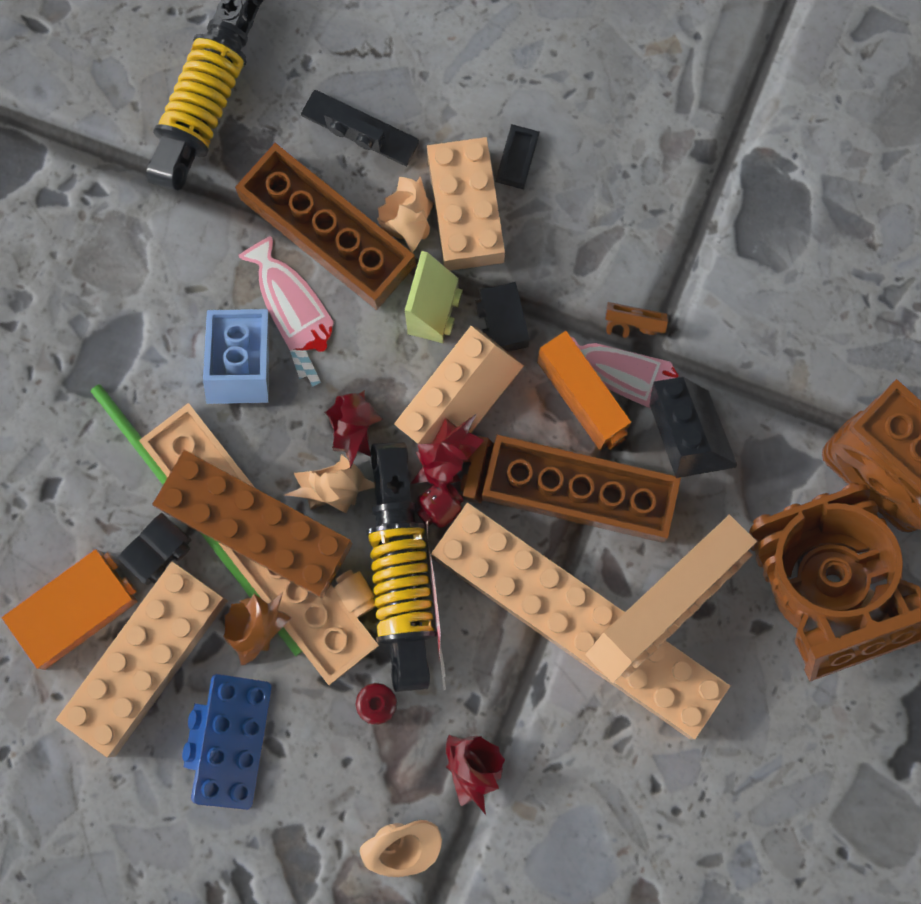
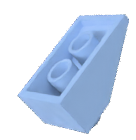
[203,309,269,404]

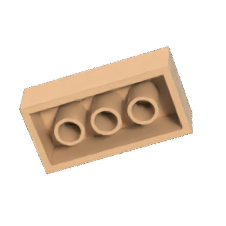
[427,137,505,271]

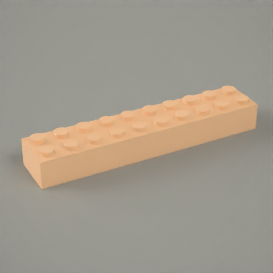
[431,502,730,739]

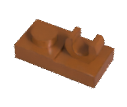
[605,302,668,338]
[461,436,494,504]

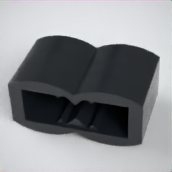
[117,512,192,585]

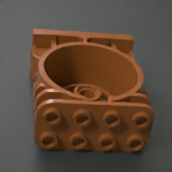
[822,379,921,533]
[749,483,921,682]

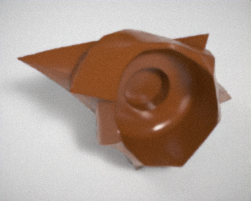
[223,592,291,666]

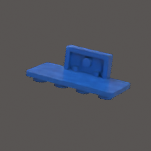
[182,674,272,810]

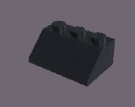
[649,377,737,478]

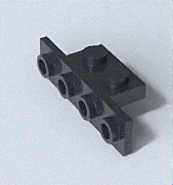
[301,90,419,167]

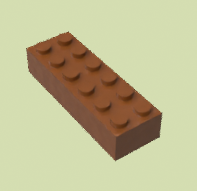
[235,143,416,310]
[482,434,681,543]
[152,450,353,599]

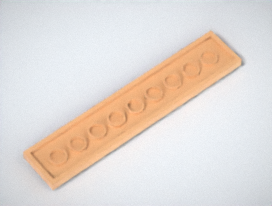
[139,403,379,686]

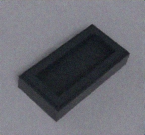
[495,124,540,190]

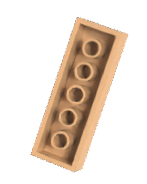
[585,514,757,683]
[56,562,228,758]

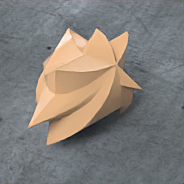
[377,177,434,253]
[285,454,375,513]

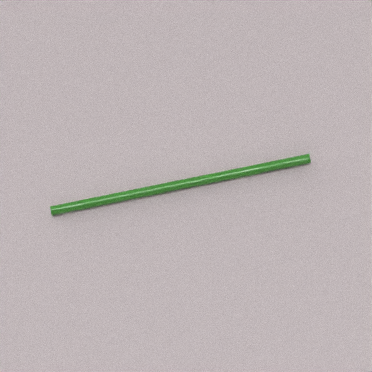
[91,384,302,657]

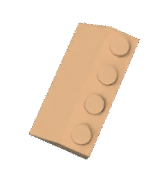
[394,326,524,444]

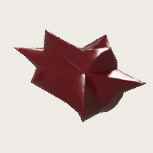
[325,390,383,469]
[410,414,484,487]
[446,735,505,815]

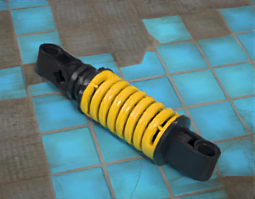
[146,0,264,191]
[366,442,437,692]

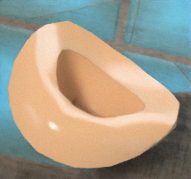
[359,820,442,877]

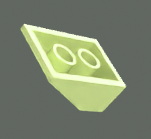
[405,251,463,343]

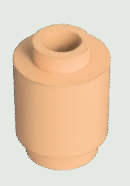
[334,569,376,618]

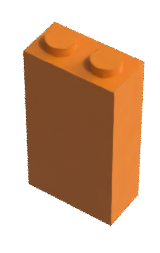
[537,331,631,451]
[1,549,138,670]

